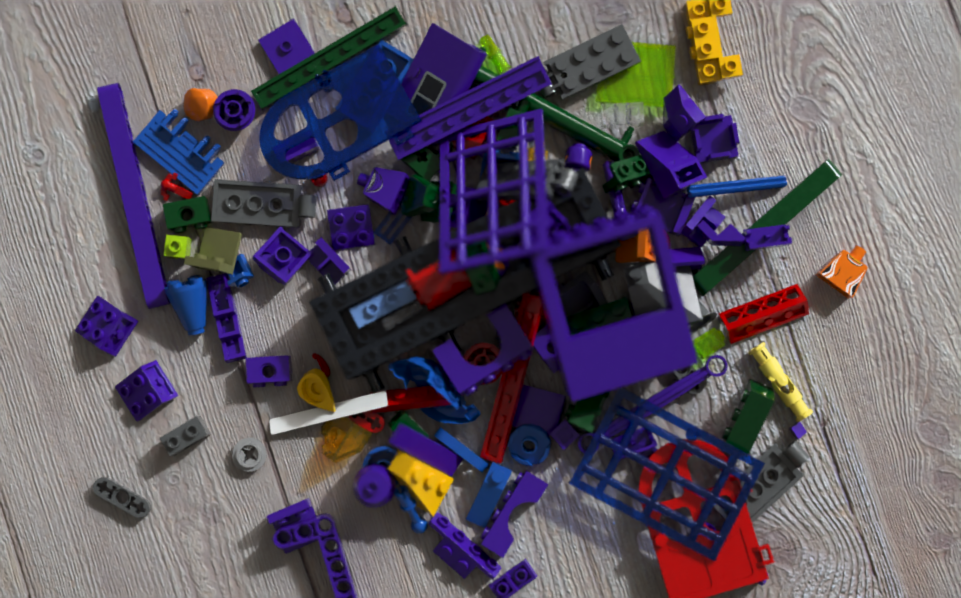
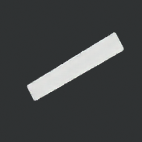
[269,391,388,435]

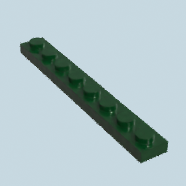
[251,6,407,110]

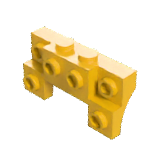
[685,0,743,85]

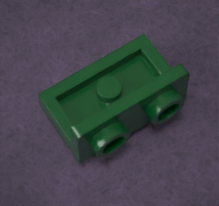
[602,155,650,193]

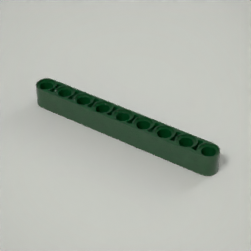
[693,159,843,296]

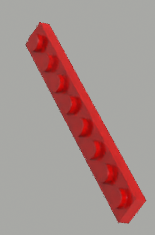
[480,293,543,463]

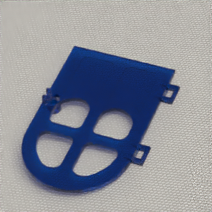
[259,44,422,181]

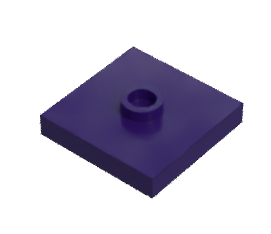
[258,18,315,74]

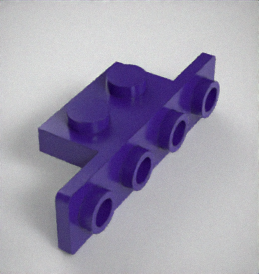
[428,512,502,580]

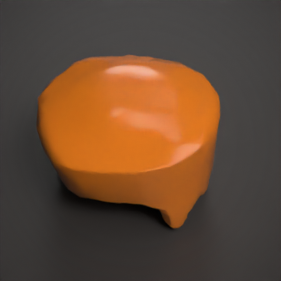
[184,88,217,121]

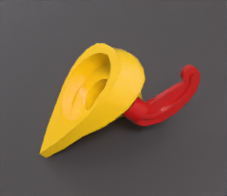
[297,353,336,412]

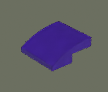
[512,385,566,436]

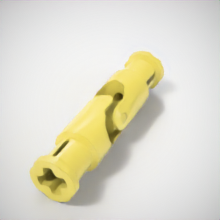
[748,342,813,422]

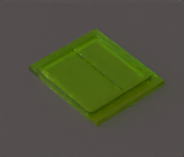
[596,42,676,108]

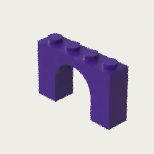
[432,304,535,396]

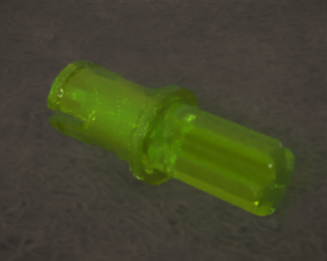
[479,34,511,75]

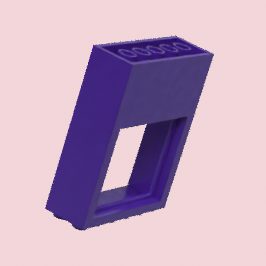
[528,205,698,402]

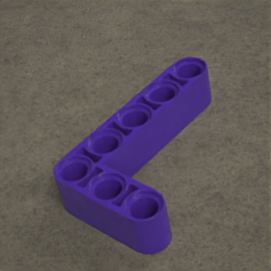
[273,513,358,598]

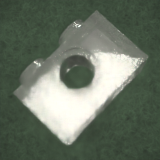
[599,102,645,130]

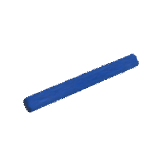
[687,175,787,198]

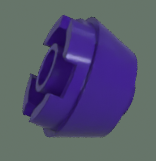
[213,89,255,131]
[353,464,396,508]

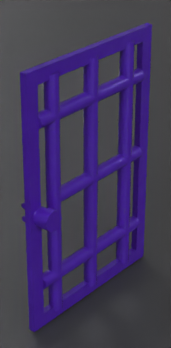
[440,109,548,274]

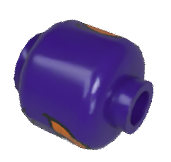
[564,143,593,173]

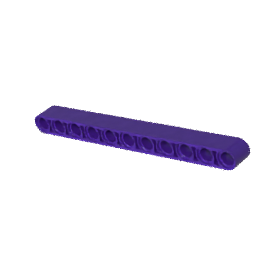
[97,82,170,309]

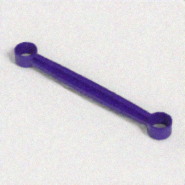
[578,355,728,455]

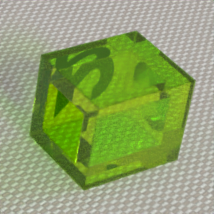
[692,327,726,359]

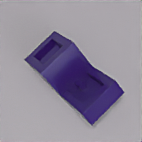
[697,220,746,246]

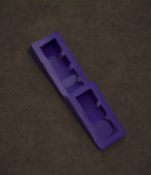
[388,423,463,477]

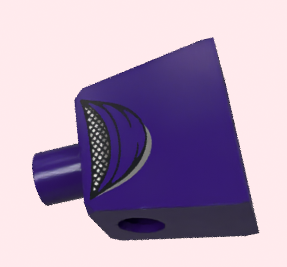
[357,167,410,215]

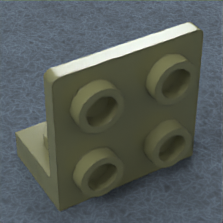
[184,227,242,275]

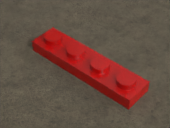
[369,386,452,413]

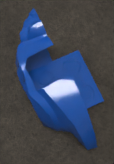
[388,356,480,424]

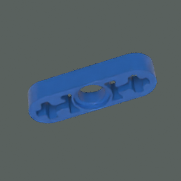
[434,427,489,473]

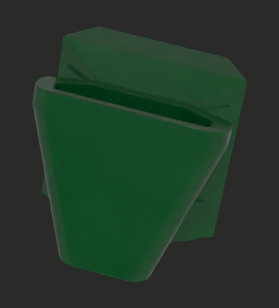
[401,175,456,223]

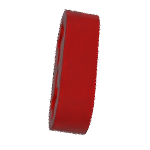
[348,411,385,433]

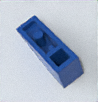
[466,461,512,528]

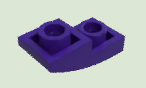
[489,558,537,598]

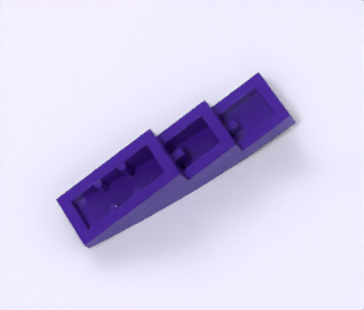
[207,273,247,363]

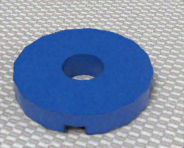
[508,424,551,466]

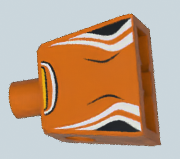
[816,245,868,299]

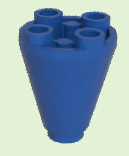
[164,275,207,335]

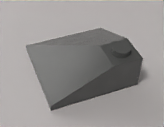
[624,263,703,324]

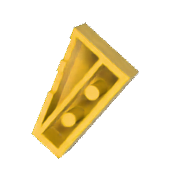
[388,450,454,517]

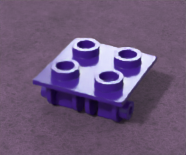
[327,204,375,250]

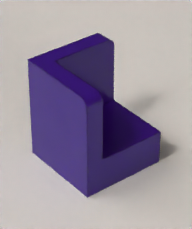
[550,419,580,450]

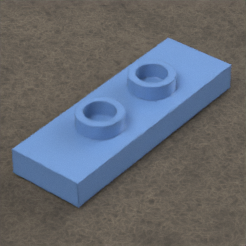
[349,279,417,328]

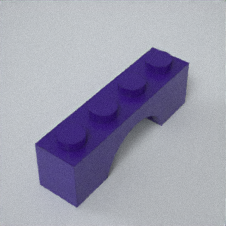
[480,470,549,558]

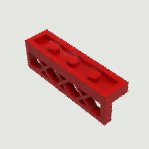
[719,284,809,344]

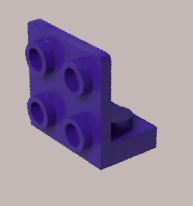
[75,296,138,357]
[115,360,178,422]
[266,498,321,554]

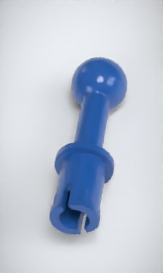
[394,485,428,534]

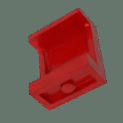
[406,248,472,310]

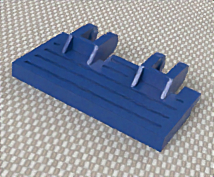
[133,109,224,196]

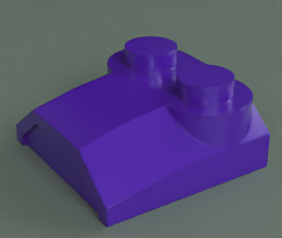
[253,226,313,285]

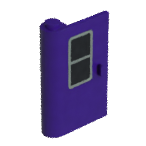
[387,23,487,146]

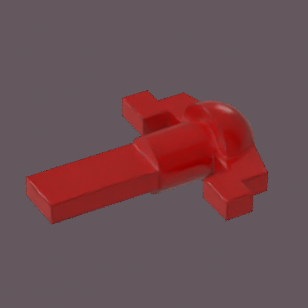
[160,173,193,201]

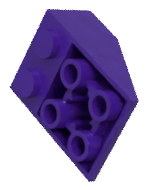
[635,131,707,199]

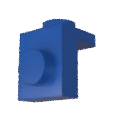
[227,254,254,288]

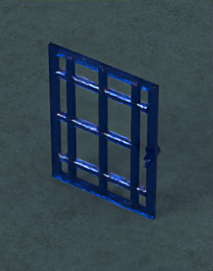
[569,387,765,561]

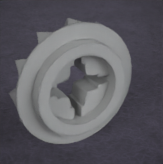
[232,438,267,472]

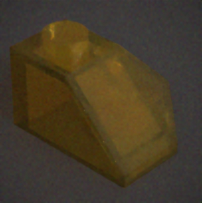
[321,416,372,463]

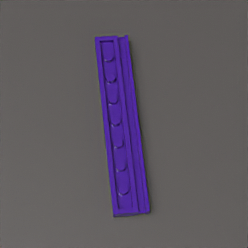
[385,56,552,160]

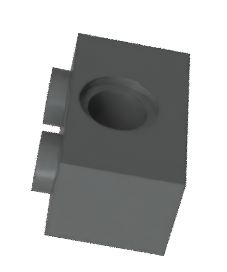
[160,416,211,456]

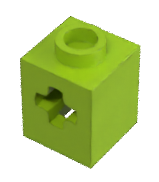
[164,235,192,260]

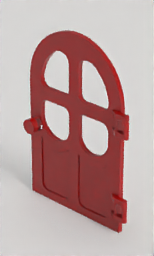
[639,439,775,598]

